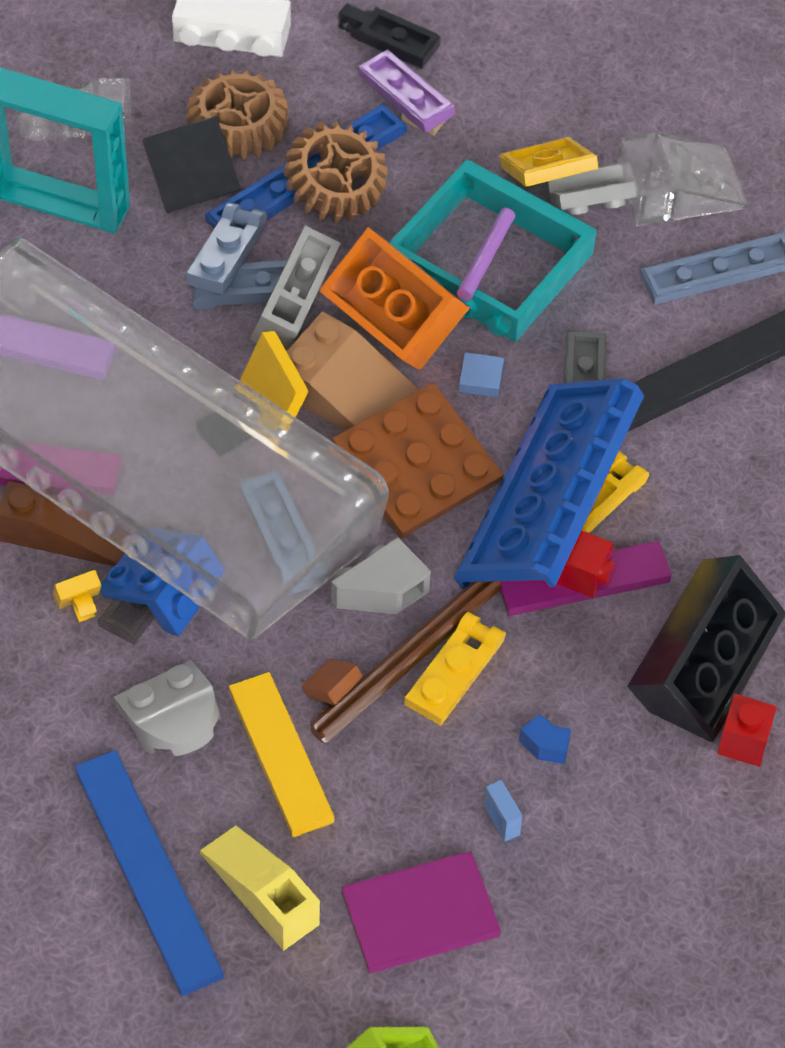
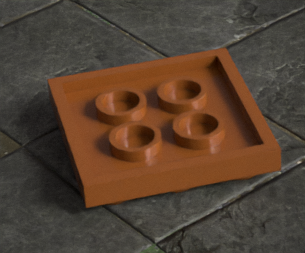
[331,382,504,539]

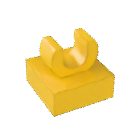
[52,570,101,622]

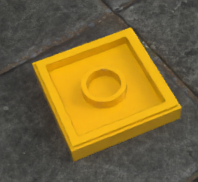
[499,137,598,187]
[236,331,309,448]

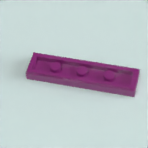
[499,541,672,616]

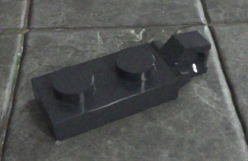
[338,3,440,69]

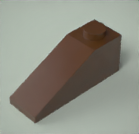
[0,481,133,566]

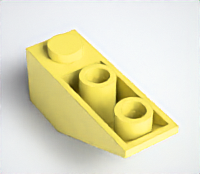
[200,826,320,951]

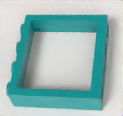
[0,67,131,234]
[389,159,597,342]

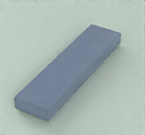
[640,232,785,305]

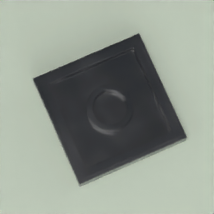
[142,116,241,213]

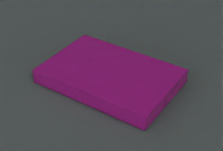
[341,851,501,974]

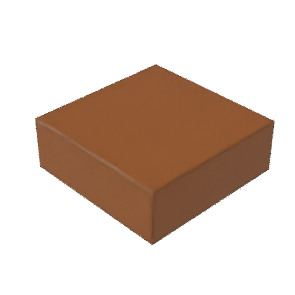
[301,659,363,705]

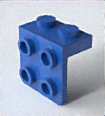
[100,531,225,636]

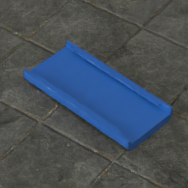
[454,378,644,589]

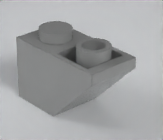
[331,537,431,614]

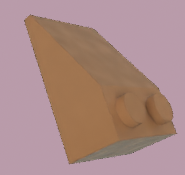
[286,311,419,431]

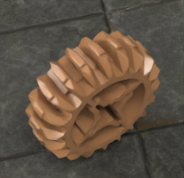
[187,69,289,162]
[283,120,388,224]

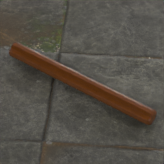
[310,581,501,743]

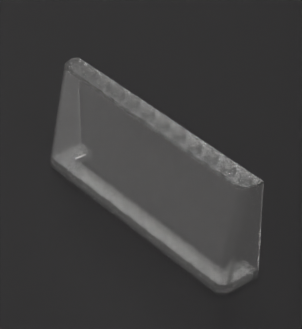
[0,238,389,641]

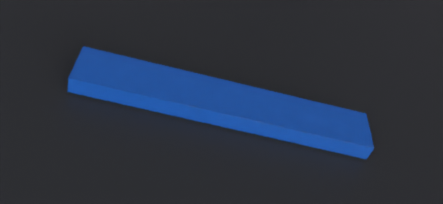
[205,103,407,229]
[74,750,224,997]

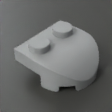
[547,164,637,215]
[113,660,221,756]

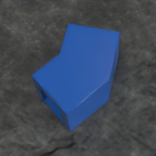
[519,713,571,764]

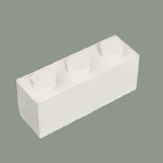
[172,0,291,57]

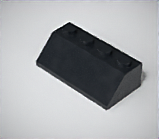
[627,555,785,742]

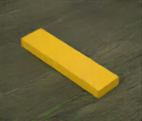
[229,672,334,838]

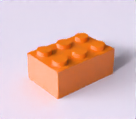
[319,227,469,371]

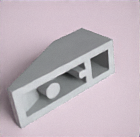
[250,226,341,351]

